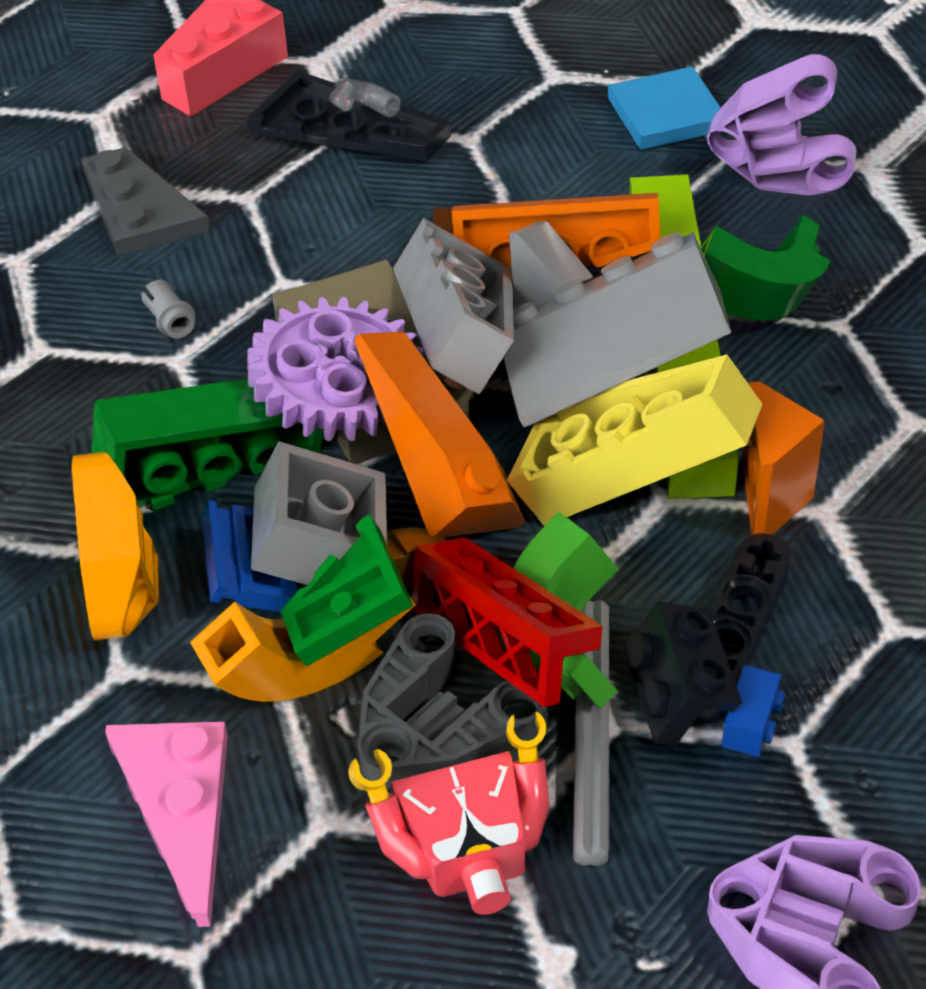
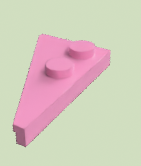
[105,722,228,927]

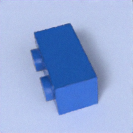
[722,665,786,757]

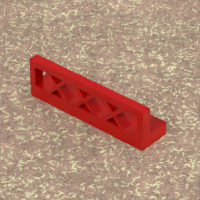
[411,537,603,707]

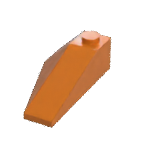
[354,332,525,538]

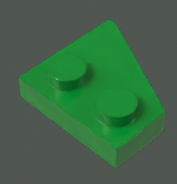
[280,514,413,666]

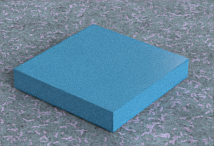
[608,66,723,150]

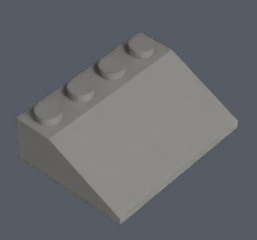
[503,232,731,427]

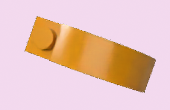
[190,597,416,702]

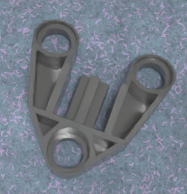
[357,613,548,789]

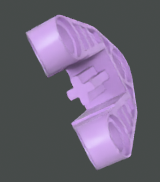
[707,54,856,196]
[707,835,921,989]

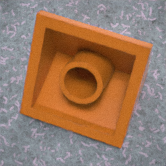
[741,382,825,535]

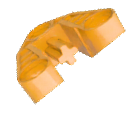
[72,452,159,641]

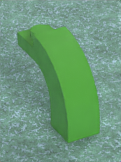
[502,512,619,709]

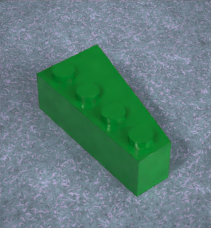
[91,378,324,511]

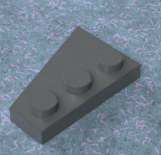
[81,147,210,256]

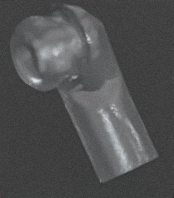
[329,78,401,118]

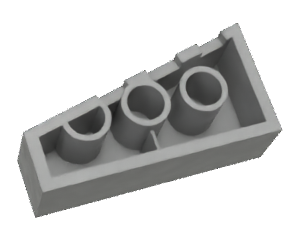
[393,218,514,394]

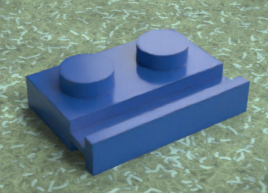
[201,500,298,612]

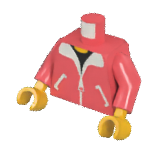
[348,712,550,915]

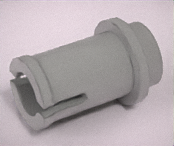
[142,280,195,339]

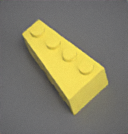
[507,355,763,526]

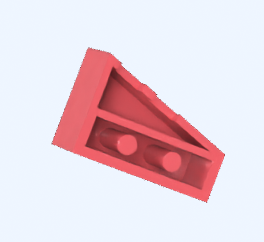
[153,0,288,117]

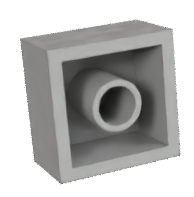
[251,441,387,585]

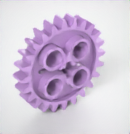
[247,297,424,441]

